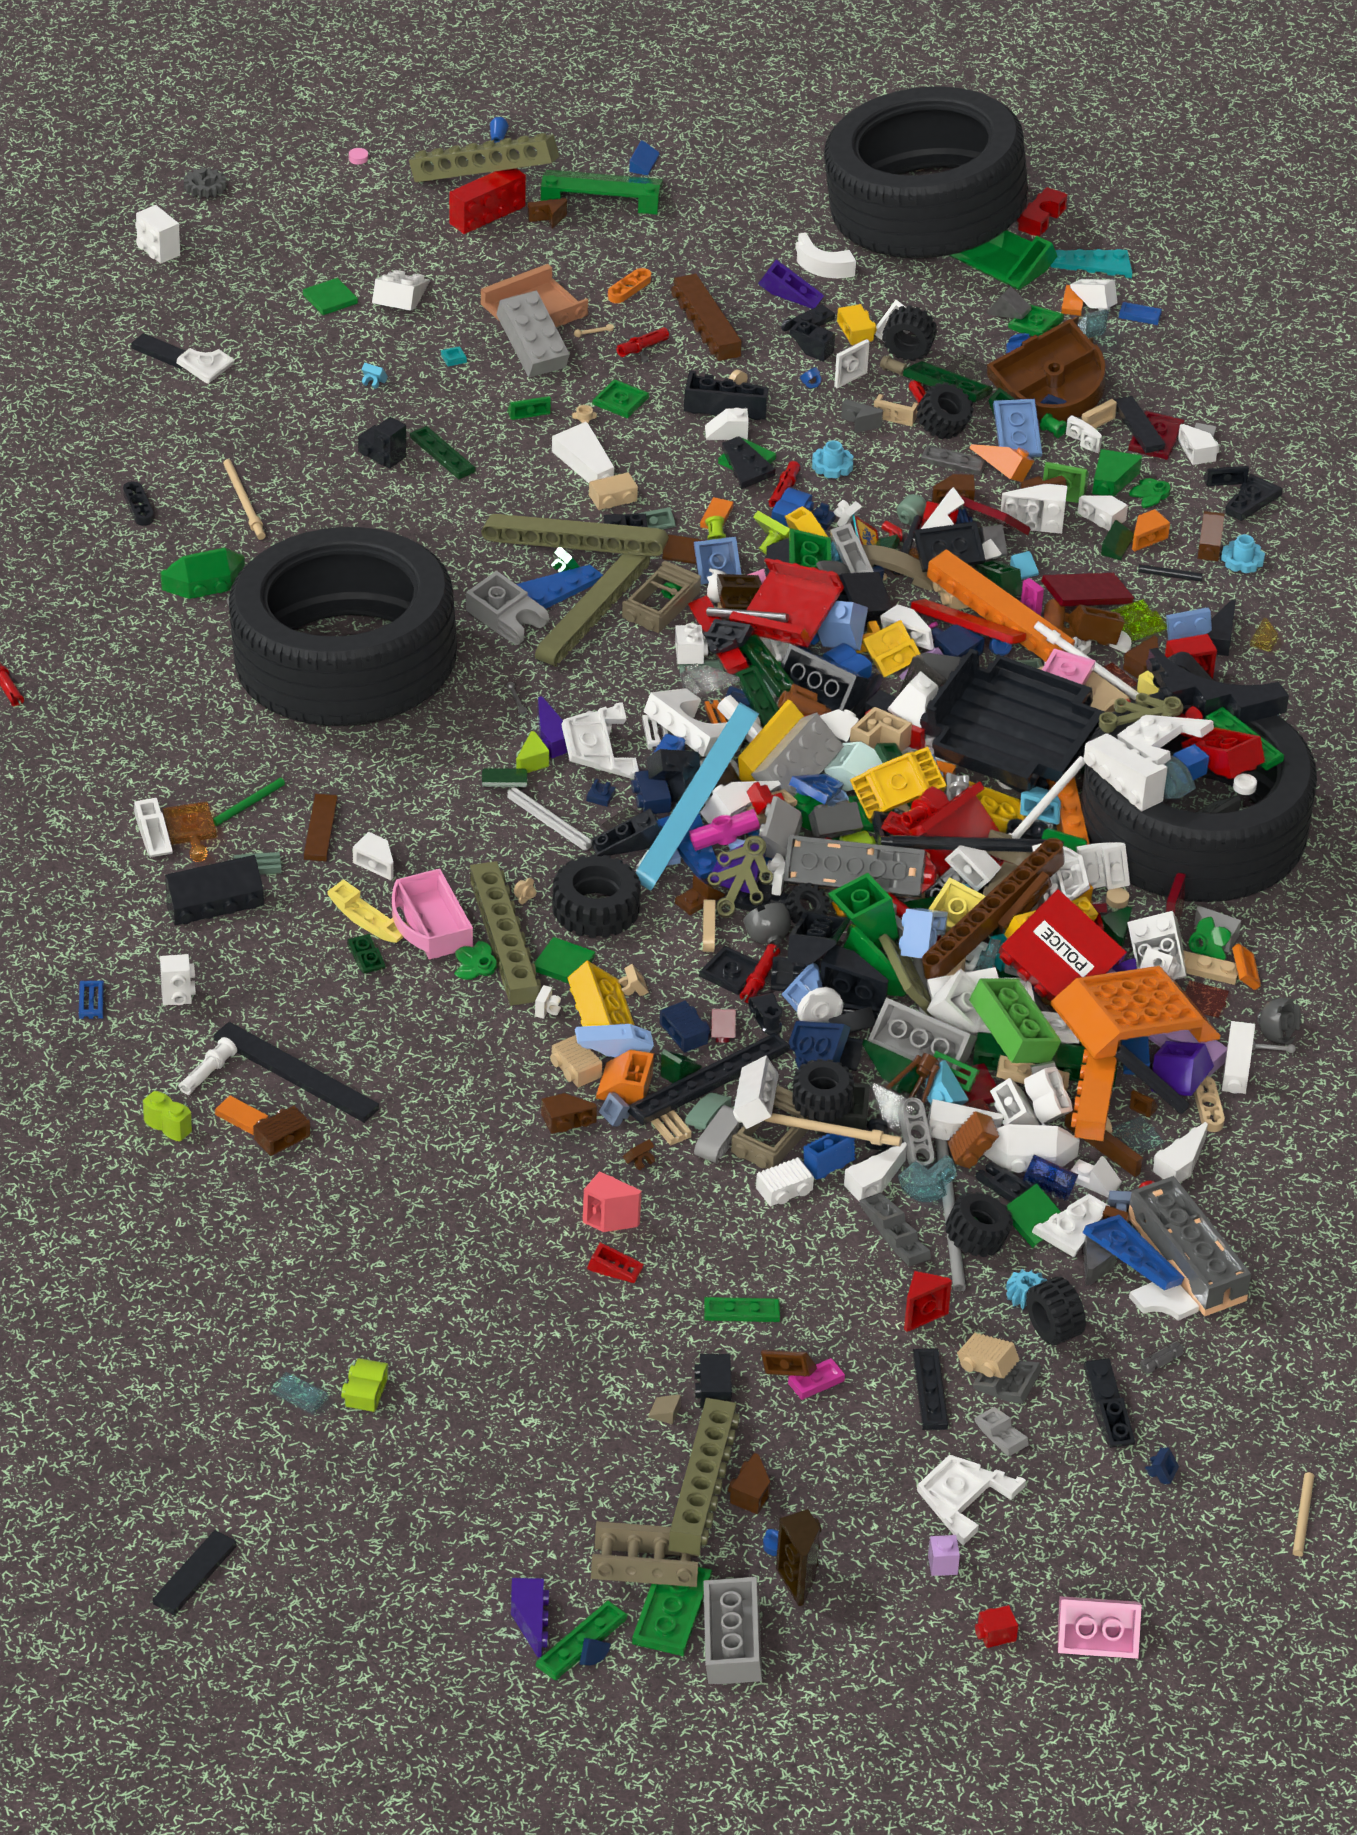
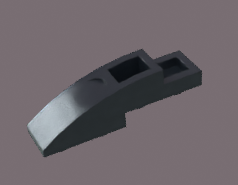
[1084,1358,1135,1448]

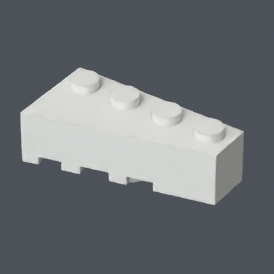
[1084,734,1168,812]

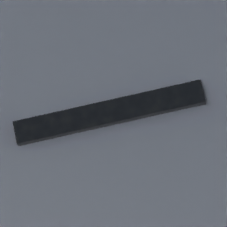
[214,1022,379,1123]
[628,1033,790,1125]

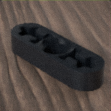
[123,481,154,526]

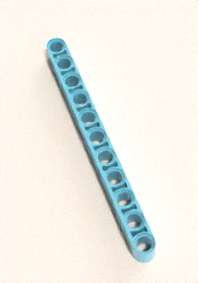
[636,702,759,891]

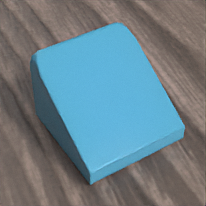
[1010,551,1039,580]

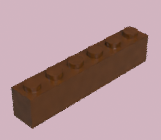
[671,273,742,361]

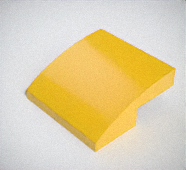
[862,620,920,678]

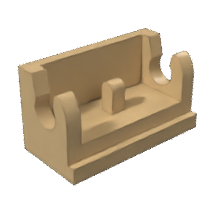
[874,394,919,426]

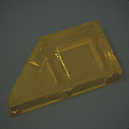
[1250,618,1278,652]

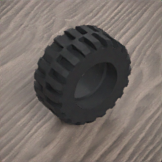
[552,854,641,938]

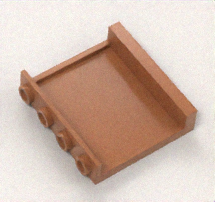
[481,264,588,327]

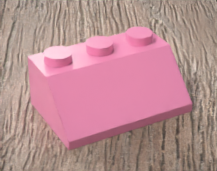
[1058,1596,1142,1658]

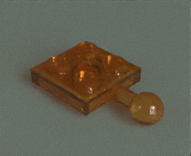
[163,802,217,862]

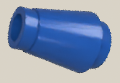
[490,117,509,143]

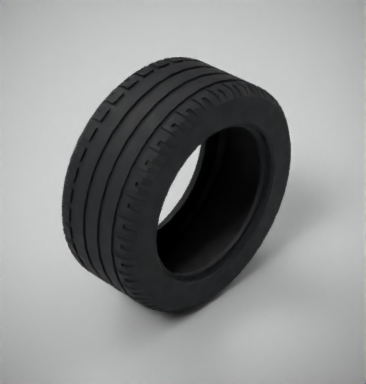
[824,86,1028,258]
[229,527,457,726]
[1081,692,1317,902]

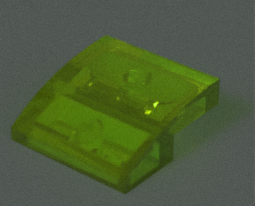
[1111,599,1167,642]

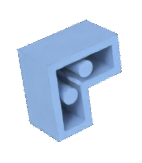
[899,908,948,958]

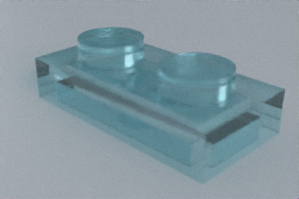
[271,1372,328,1415]

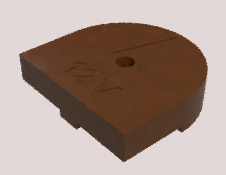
[987,319,1106,422]

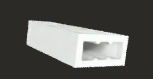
[552,422,614,483]

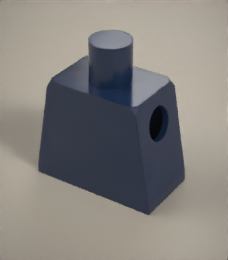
[932,625,985,657]

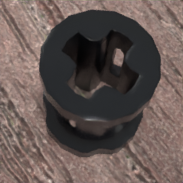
[865,1119,888,1150]

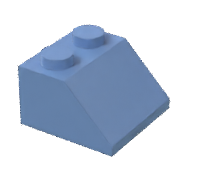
[818,601,868,650]

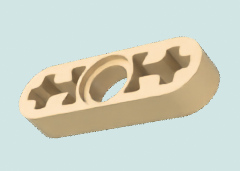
[703,899,715,952]
[1194,1076,1225,1132]

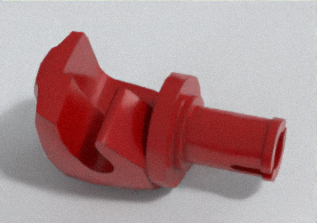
[901,786,949,826]

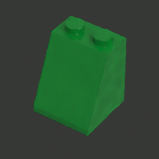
[828,873,899,948]

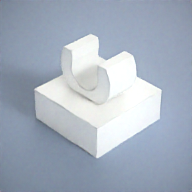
[834,500,862,526]
[535,985,561,1019]

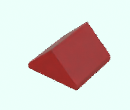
[904,1271,952,1332]

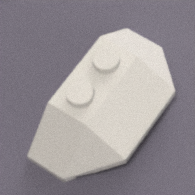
[1032,844,1090,901]
[983,1124,1080,1174]

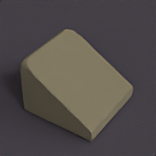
[648,1395,681,1424]

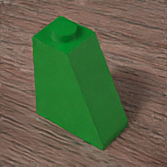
[1092,449,1142,497]

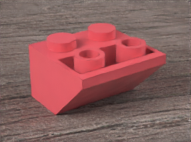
[583,1171,642,1232]

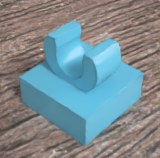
[362,363,388,389]

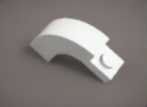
[796,233,856,278]

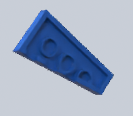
[516,564,603,609]
[658,813,717,879]
[1082,1215,1185,1290]

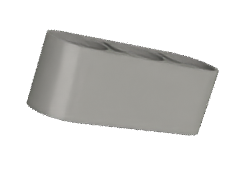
[898,1097,934,1170]
[694,1105,744,1164]

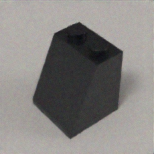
[836,572,893,623]

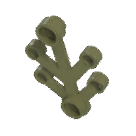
[1099,693,1183,733]
[708,836,773,918]

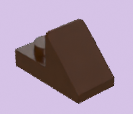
[528,198,567,229]
[675,875,725,915]

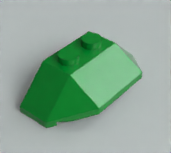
[160,547,245,599]
[843,924,906,997]

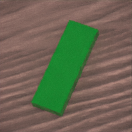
[704,1297,780,1322]

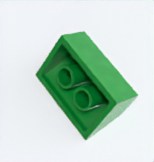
[789,528,831,569]

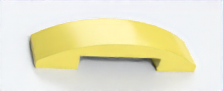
[328,879,409,943]

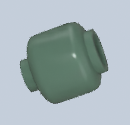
[897,494,926,525]

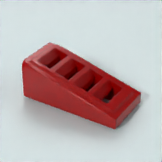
[587,1242,644,1283]

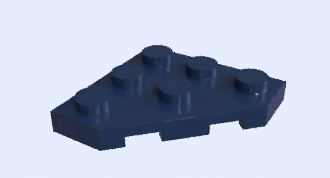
[789,1021,851,1069]

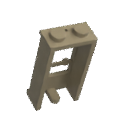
[622,560,701,633]
[731,1085,817,1169]

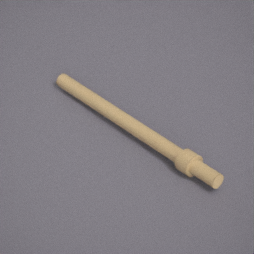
[223,459,266,540]
[764,1113,902,1147]

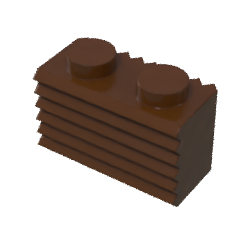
[253,1105,310,1156]

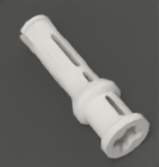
[178,1037,237,1095]

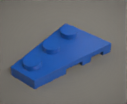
[789,774,844,805]

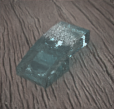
[976,939,1001,971]

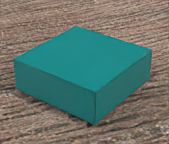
[441,346,467,367]

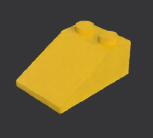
[969,781,1027,833]

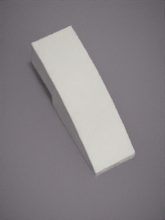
[134,798,173,858]

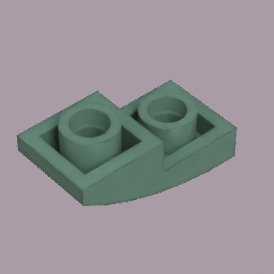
[685,1093,731,1130]

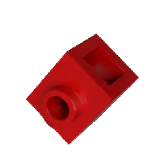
[975,1605,1018,1648]

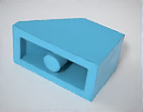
[1020,787,1061,825]
[925,1060,969,1105]

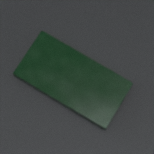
[902,361,993,403]

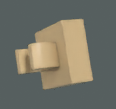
[619,964,649,996]

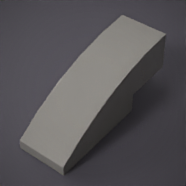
[830,523,874,573]

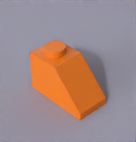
[1132,509,1170,552]

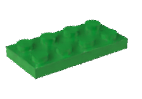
[632,1559,712,1657]

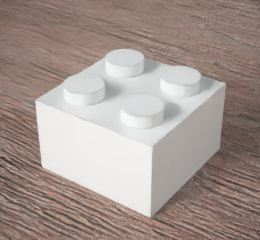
[135,205,180,264]

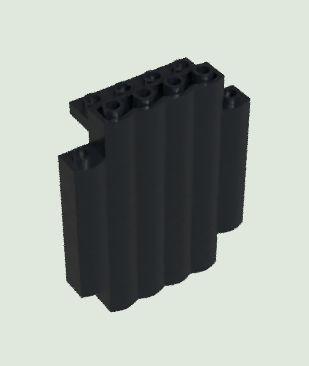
[920,648,1105,791]

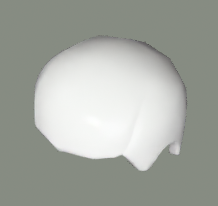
[707,568,726,603]

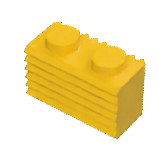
[837,304,877,345]

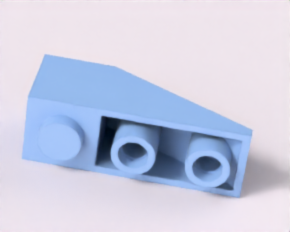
[575,1024,654,1058]

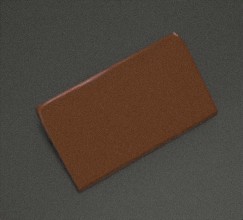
[662,534,706,564]
[761,1350,817,1377]

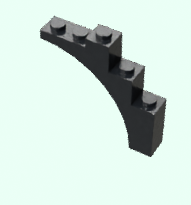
[1146,648,1289,723]

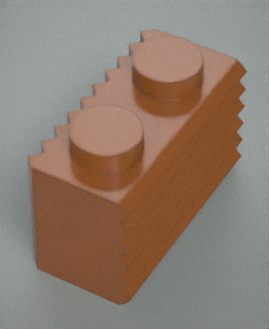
[947,1111,1000,1169]

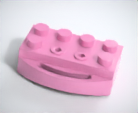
[392,869,473,959]

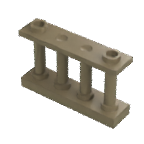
[591,1521,699,1587]

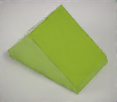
[516,731,549,773]

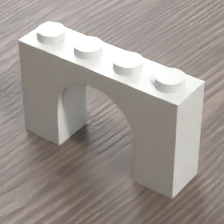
[644,688,743,757]

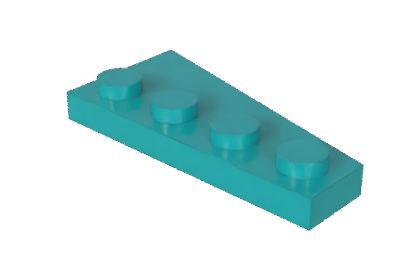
[1051,249,1132,278]

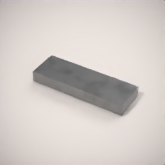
[921,445,986,476]

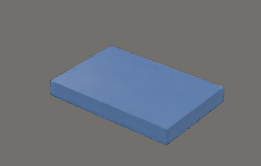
[993,399,1042,458]

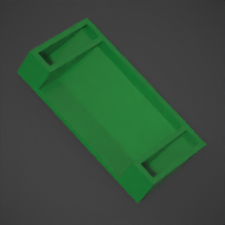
[540,170,663,215]
[949,230,1057,290]

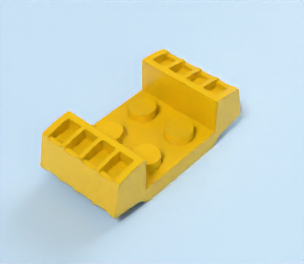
[850,747,947,823]

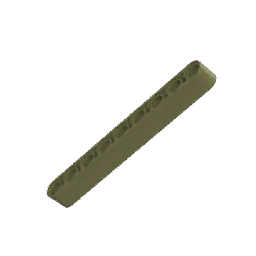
[481,514,669,556]
[535,554,650,667]

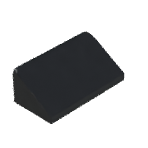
[1203,466,1249,487]

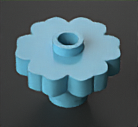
[812,440,853,478]
[1221,534,1265,573]

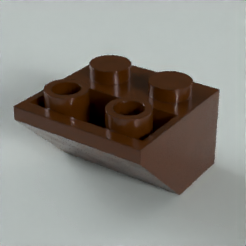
[1068,605,1125,646]

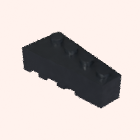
[684,370,769,420]

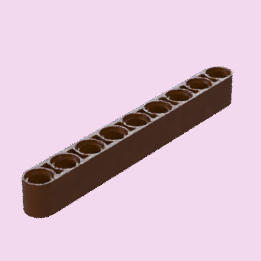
[922,838,1065,979]

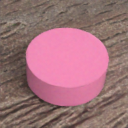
[349,148,368,165]

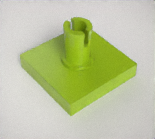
[753,511,790,555]

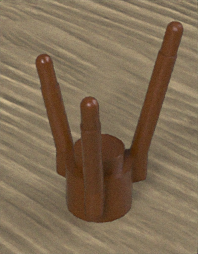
[886,1053,940,1103]

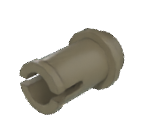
[880,355,907,376]

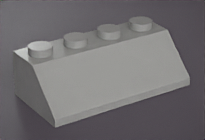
[868,998,977,1076]

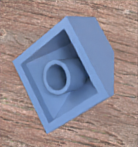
[694,537,742,584]

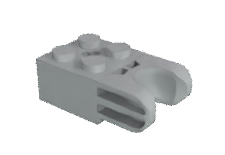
[466,571,549,645]

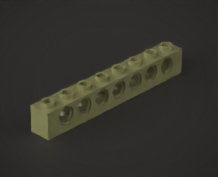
[409,133,560,182]
[470,861,541,1006]
[668,1398,740,1556]

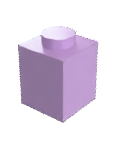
[928,1535,960,1576]

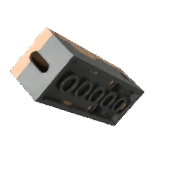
[783,835,937,899]
[1128,1176,1251,1317]

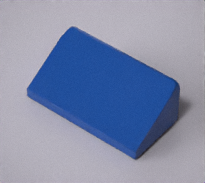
[629,140,660,176]
[1122,1036,1150,1075]

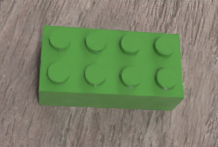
[969,978,1061,1063]

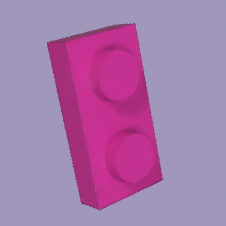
[1021,578,1044,616]
[788,1358,845,1400]

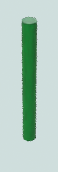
[211,777,285,826]

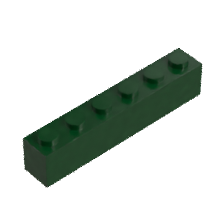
[973,1032,1118,1087]

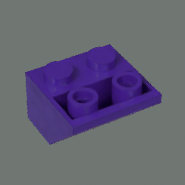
[1151,1041,1214,1096]

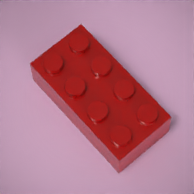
[449,168,526,234]

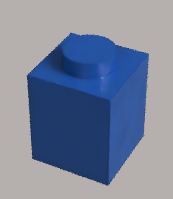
[1171,744,1209,784]

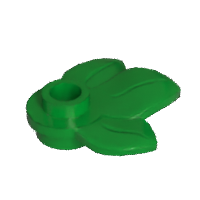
[1129,478,1171,508]
[1188,917,1231,960]
[454,941,497,980]

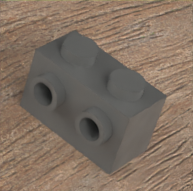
[808,800,863,839]

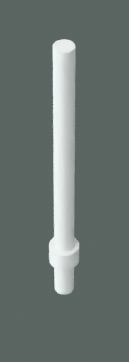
[1034,621,1139,700]
[995,756,1086,861]

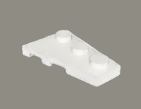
[1032,1194,1109,1257]

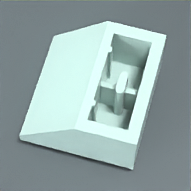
[824,741,883,791]

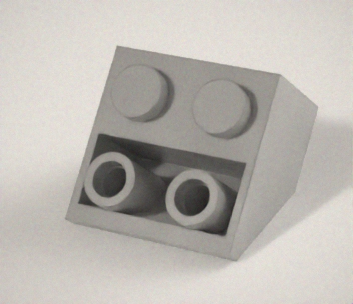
[759,796,803,860]

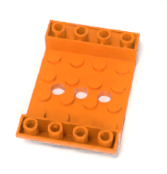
[1051,966,1221,1059]

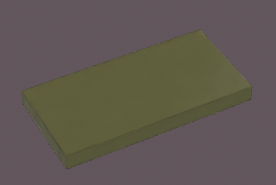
[879,934,933,1017]

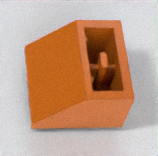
[596,1050,654,1105]

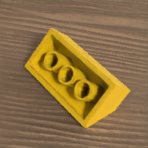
[738,700,804,782]
[568,961,635,1026]

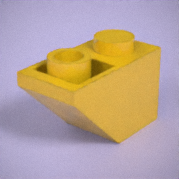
[785,506,828,537]

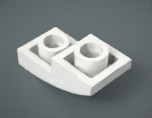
[1066,415,1102,453]
[767,853,785,896]

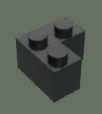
[358,417,406,469]
[646,749,700,802]

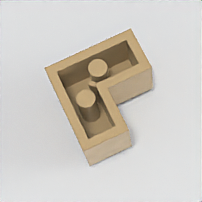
[850,707,912,752]

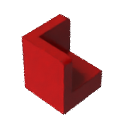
[746,782,785,815]

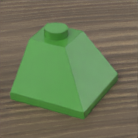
[1043,462,1089,503]

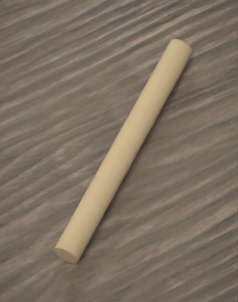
[1293,1472,1314,1557]

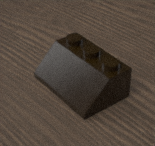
[776,1509,822,1606]

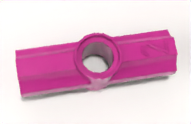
[689,809,760,851]

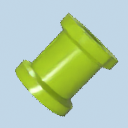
[705,516,726,540]

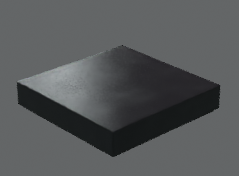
[699,946,759,995]

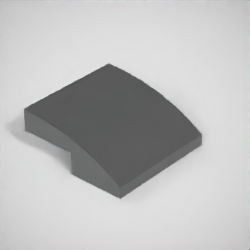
[973,1361,1042,1404]

